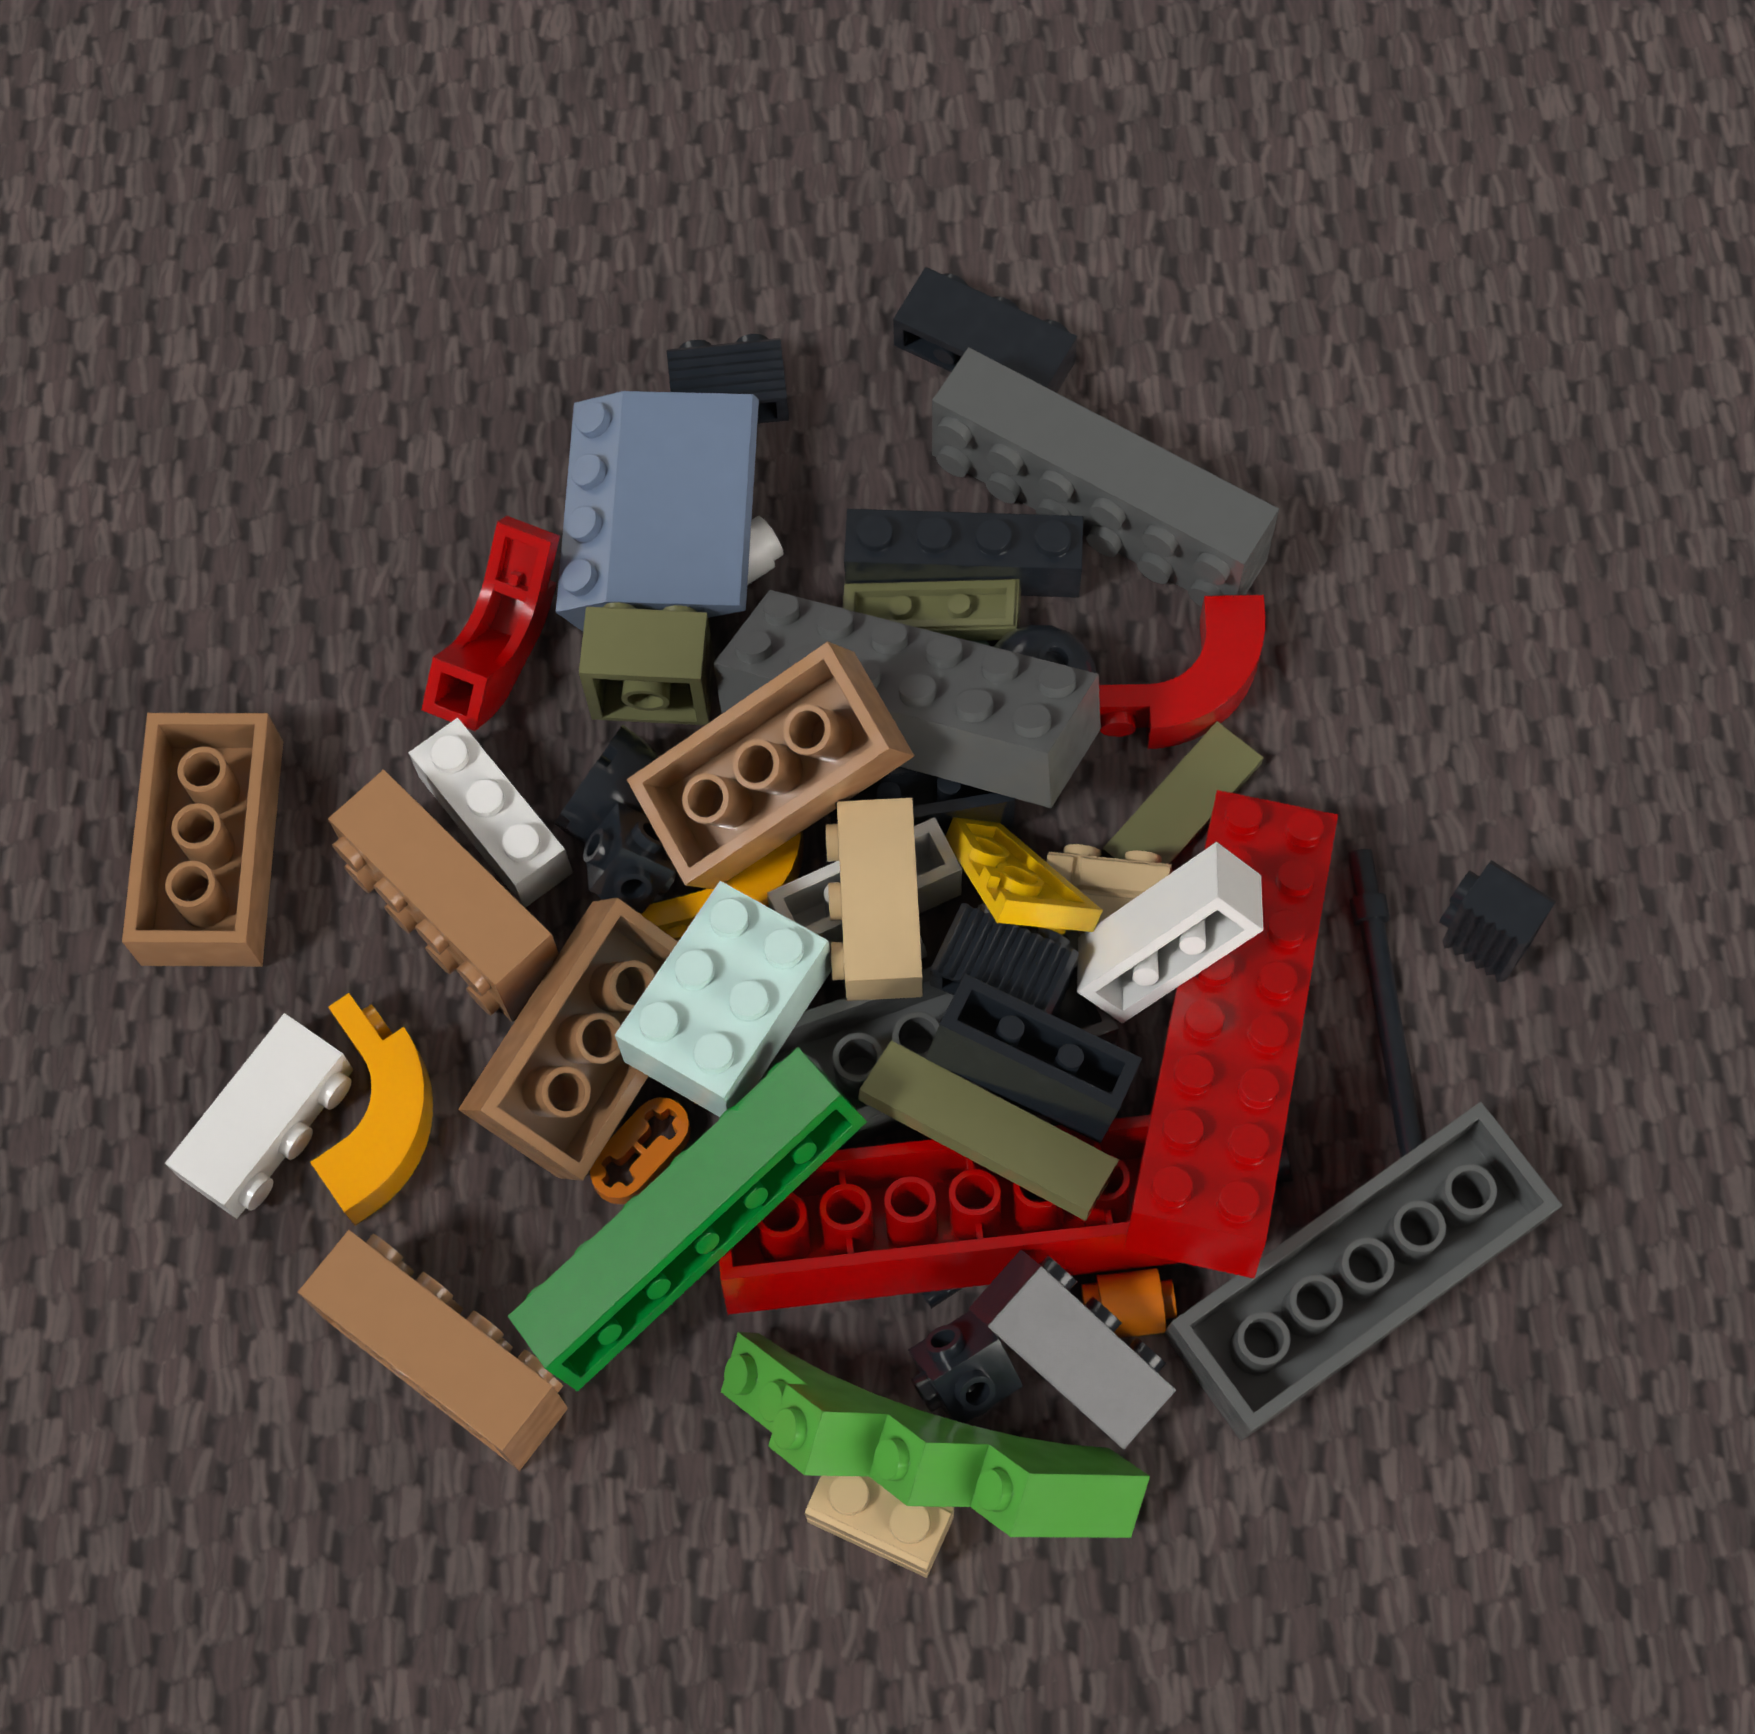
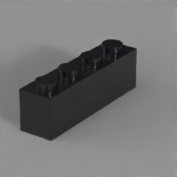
[844,509,1083,598]

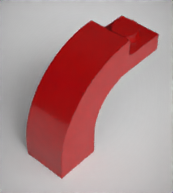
[421,516,560,731]
[1099,595,1265,749]

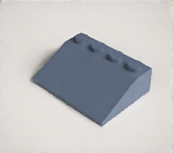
[556,391,759,631]

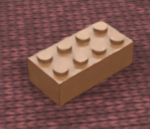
[627,641,915,889]
[122,713,283,967]
[328,769,559,1021]
[458,898,678,1181]
[298,1230,568,1471]

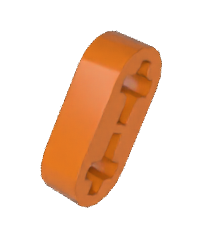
[590,1097,691,1204]

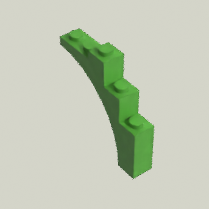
[721,1332,1150,1538]

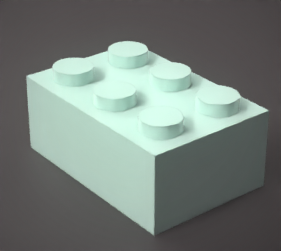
[615,881,832,1117]

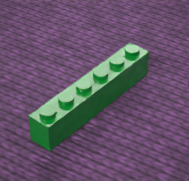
[508,1047,867,1392]

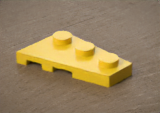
[945,817,1103,935]

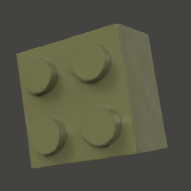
[579,602,715,725]

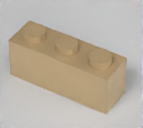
[826,798,923,1001]

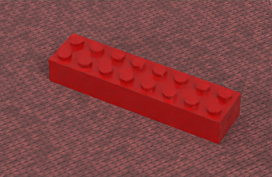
[1123,790,1338,1279]
[719,1115,1180,1315]

